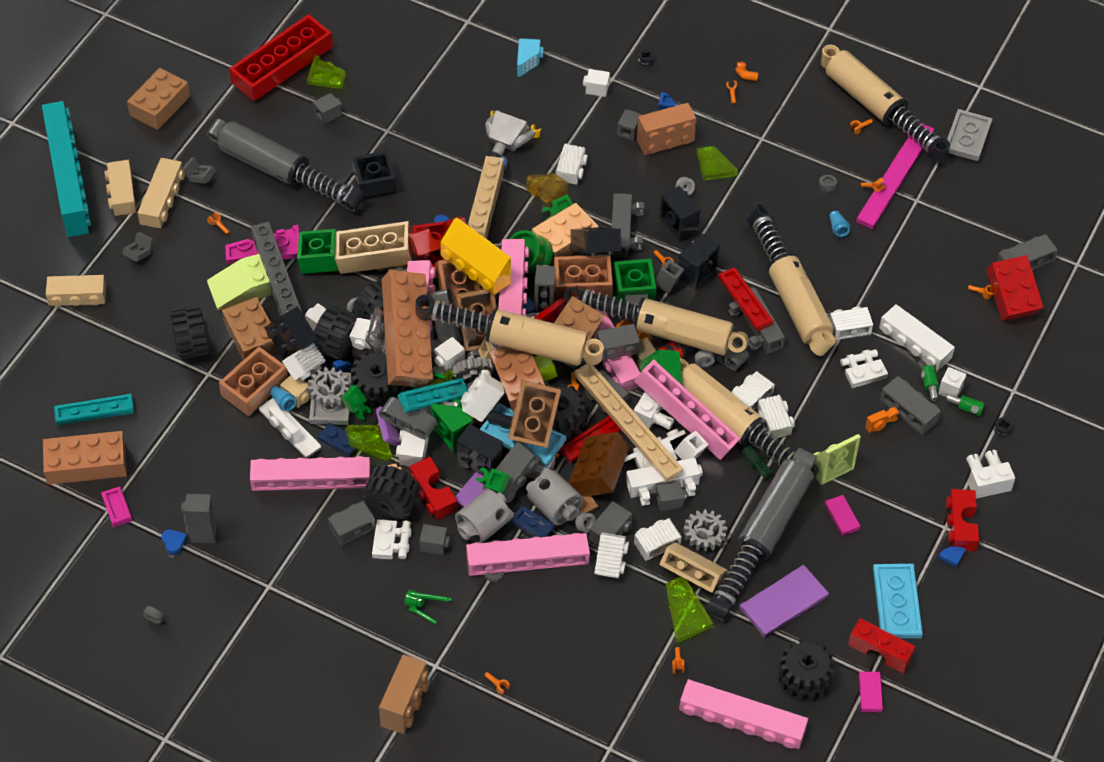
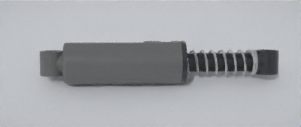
[206,119,365,211]
[705,447,817,621]

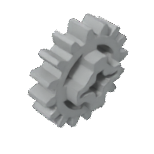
[452,356,494,381]
[308,367,350,408]
[683,509,727,551]

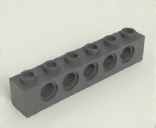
[251,221,302,316]

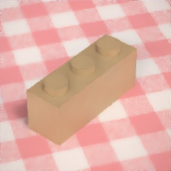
[105,160,137,216]
[46,275,106,306]
[659,542,727,593]

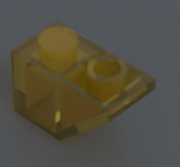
[526,173,568,205]

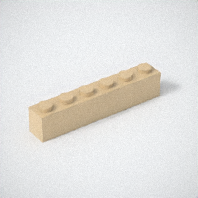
[468,156,504,239]

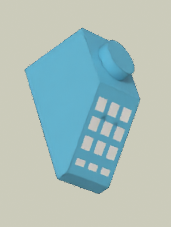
[517,39,543,77]

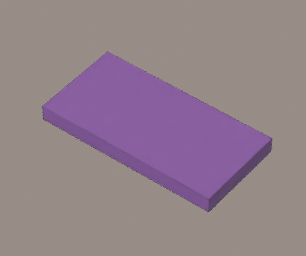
[740,565,829,638]

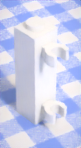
[626,458,702,506]

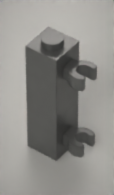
[610,193,644,258]
[728,287,785,354]

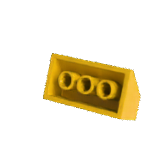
[441,218,511,295]

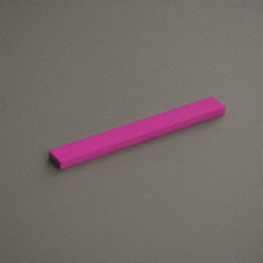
[856,123,934,229]

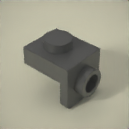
[183,157,216,183]
[122,232,153,262]

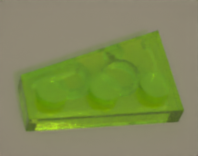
[666,576,713,643]

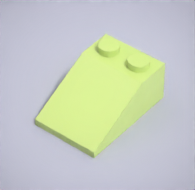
[207,254,272,310]
[814,434,861,485]

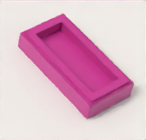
[101,486,132,528]
[825,495,860,536]
[859,672,883,712]

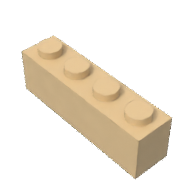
[138,158,185,228]

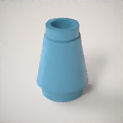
[829,211,850,237]
[270,386,296,411]

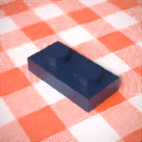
[318,423,361,458]
[511,506,555,538]

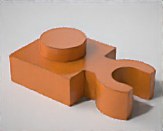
[865,407,899,433]

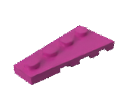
[225,225,299,264]

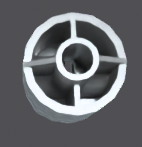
[526,468,583,526]
[455,488,514,543]

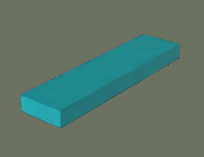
[397,378,468,413]
[54,394,134,426]

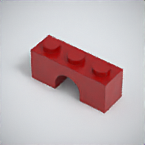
[408,216,466,258]
[409,457,458,521]
[946,489,979,551]
[848,618,916,673]

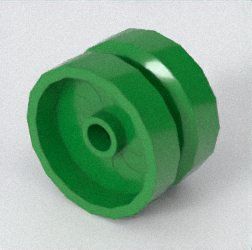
[509,230,553,275]

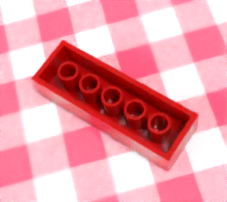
[229,14,333,101]

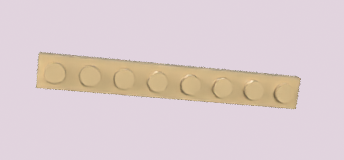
[574,364,683,482]

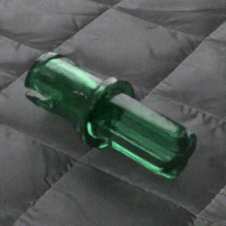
[742,445,773,479]

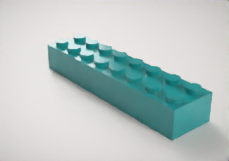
[42,101,91,237]

